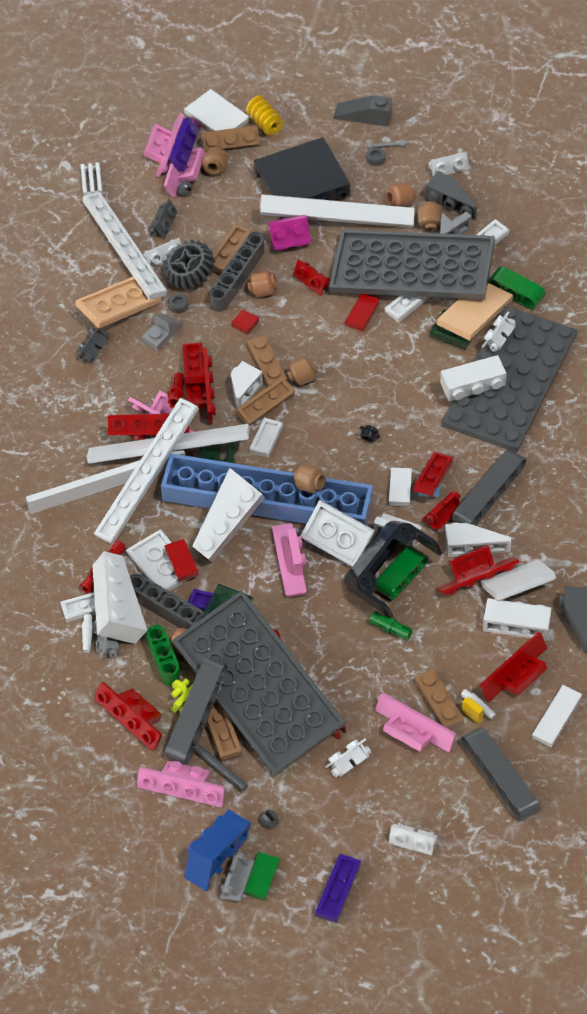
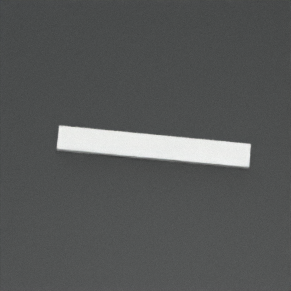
[82,192,167,300]
[260,195,414,228]
[385,219,509,323]
[94,398,199,545]
[87,424,250,464]
[26,449,185,514]

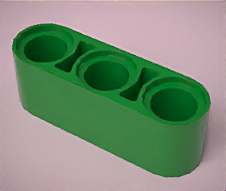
[488,266,546,310]
[376,545,429,600]
[146,624,181,687]

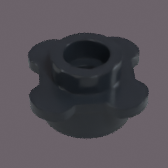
[359,425,380,442]

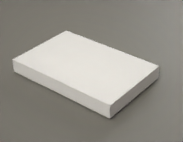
[184,89,250,131]
[301,500,375,567]
[126,529,193,591]
[481,560,556,601]

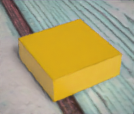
[462,696,484,725]

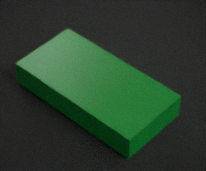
[244,852,280,901]

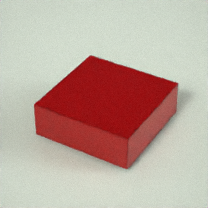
[231,309,259,335]

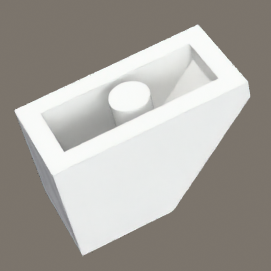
[230,361,263,408]

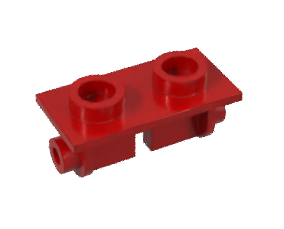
[293,259,331,296]
[422,491,461,531]

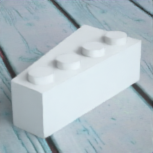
[193,468,265,562]
[93,551,147,644]

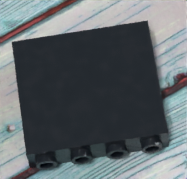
[254,137,351,220]

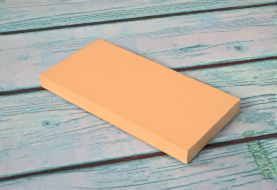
[75,277,162,328]
[437,283,513,340]

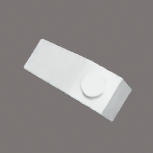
[445,523,511,557]

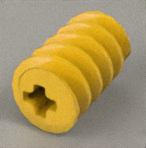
[246,95,284,136]

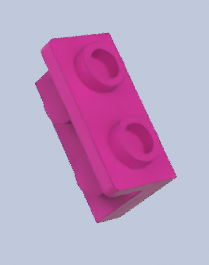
[268,215,312,251]

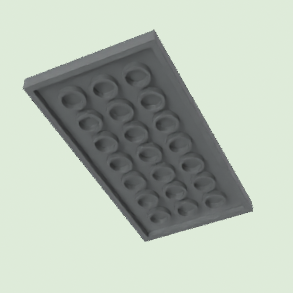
[329,229,495,300]
[442,306,578,453]
[172,590,346,776]

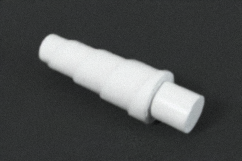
[82,614,94,653]
[460,689,496,720]

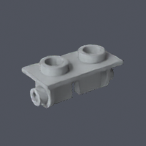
[93,621,119,660]
[220,852,255,901]

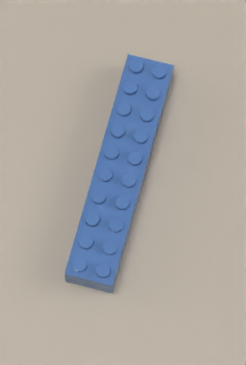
[161,453,373,525]

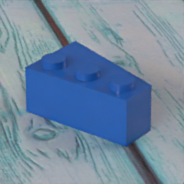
[184,809,251,892]

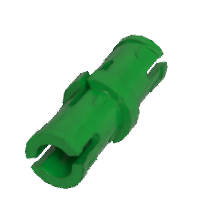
[369,611,413,641]

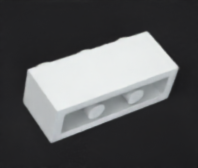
[440,355,506,401]
[483,598,551,641]

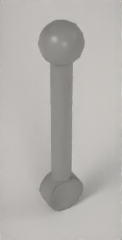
[367,140,406,149]

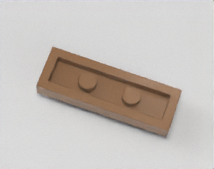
[201,125,260,151]
[213,224,252,274]
[247,335,287,387]
[236,376,295,426]
[414,669,464,730]
[207,700,242,761]

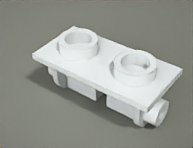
[428,152,469,177]
[143,238,181,269]
[481,311,516,352]
[325,739,371,778]
[389,823,437,856]

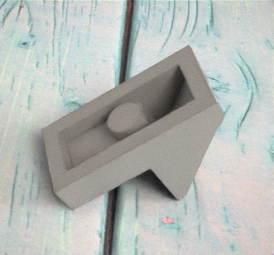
[440,211,472,235]
[142,314,182,351]

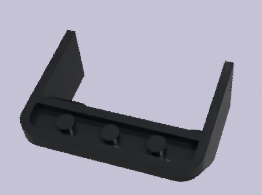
[344,521,442,618]

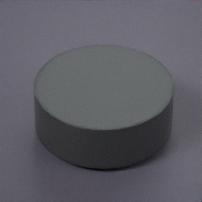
[367,148,385,166]
[169,294,189,314]

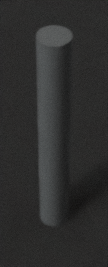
[194,745,248,792]

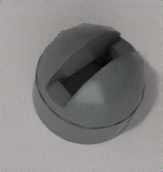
[177,179,193,196]
[260,809,278,829]

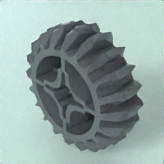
[163,240,215,290]

